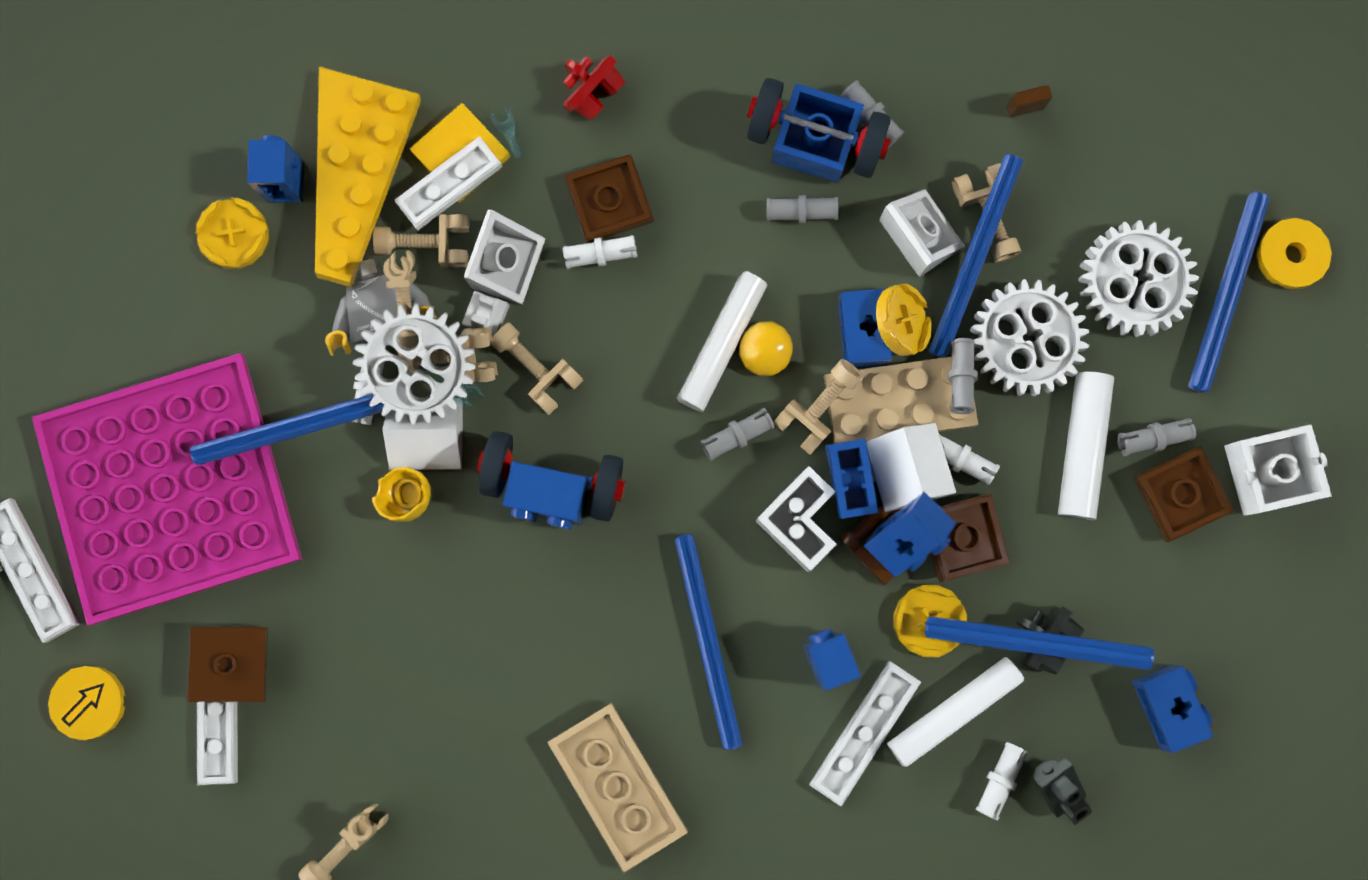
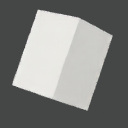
[879,189,965,277]
[464,210,546,304]
[382,398,463,470]
[866,423,956,513]

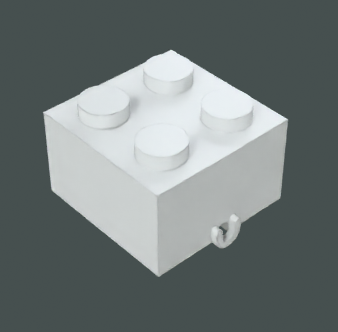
[1224,424,1331,516]

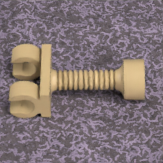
[952,163,1022,262]
[373,214,469,268]
[383,250,419,350]
[490,322,584,415]
[398,327,498,382]
[773,359,863,455]
[298,804,389,880]

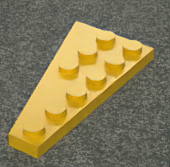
[315,67,421,287]

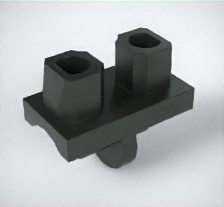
[1016,607,1084,674]
[1034,757,1092,825]

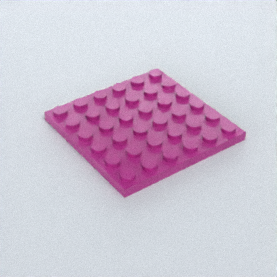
[32,353,303,625]

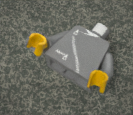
[325,259,438,356]

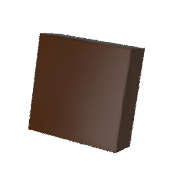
[1007,85,1052,118]

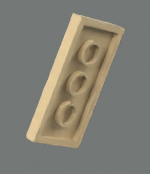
[824,357,979,444]
[547,703,688,872]

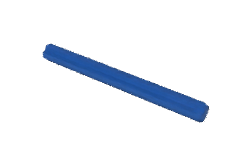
[929,154,1023,358]
[1189,191,1270,393]
[190,394,384,465]
[675,534,742,750]
[925,616,1154,670]

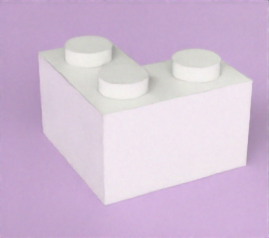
[755,466,836,572]

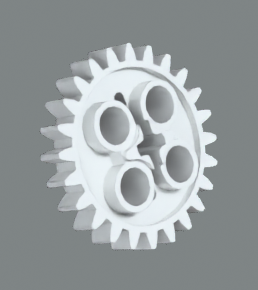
[1078,220,1199,338]
[970,279,1089,397]
[353,303,475,425]

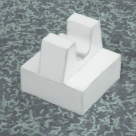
[462,290,509,336]

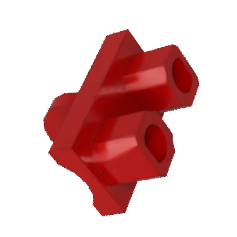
[562,55,626,121]

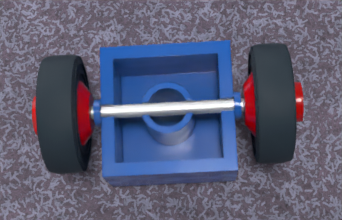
[747,78,891,183]
[477,431,626,530]

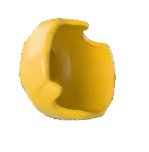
[739,321,793,376]
[372,467,431,522]

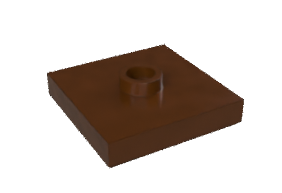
[564,154,654,243]
[1133,446,1235,543]
[932,493,1010,582]
[187,627,268,702]

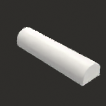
[677,271,768,412]
[1057,372,1114,521]
[887,657,1025,767]

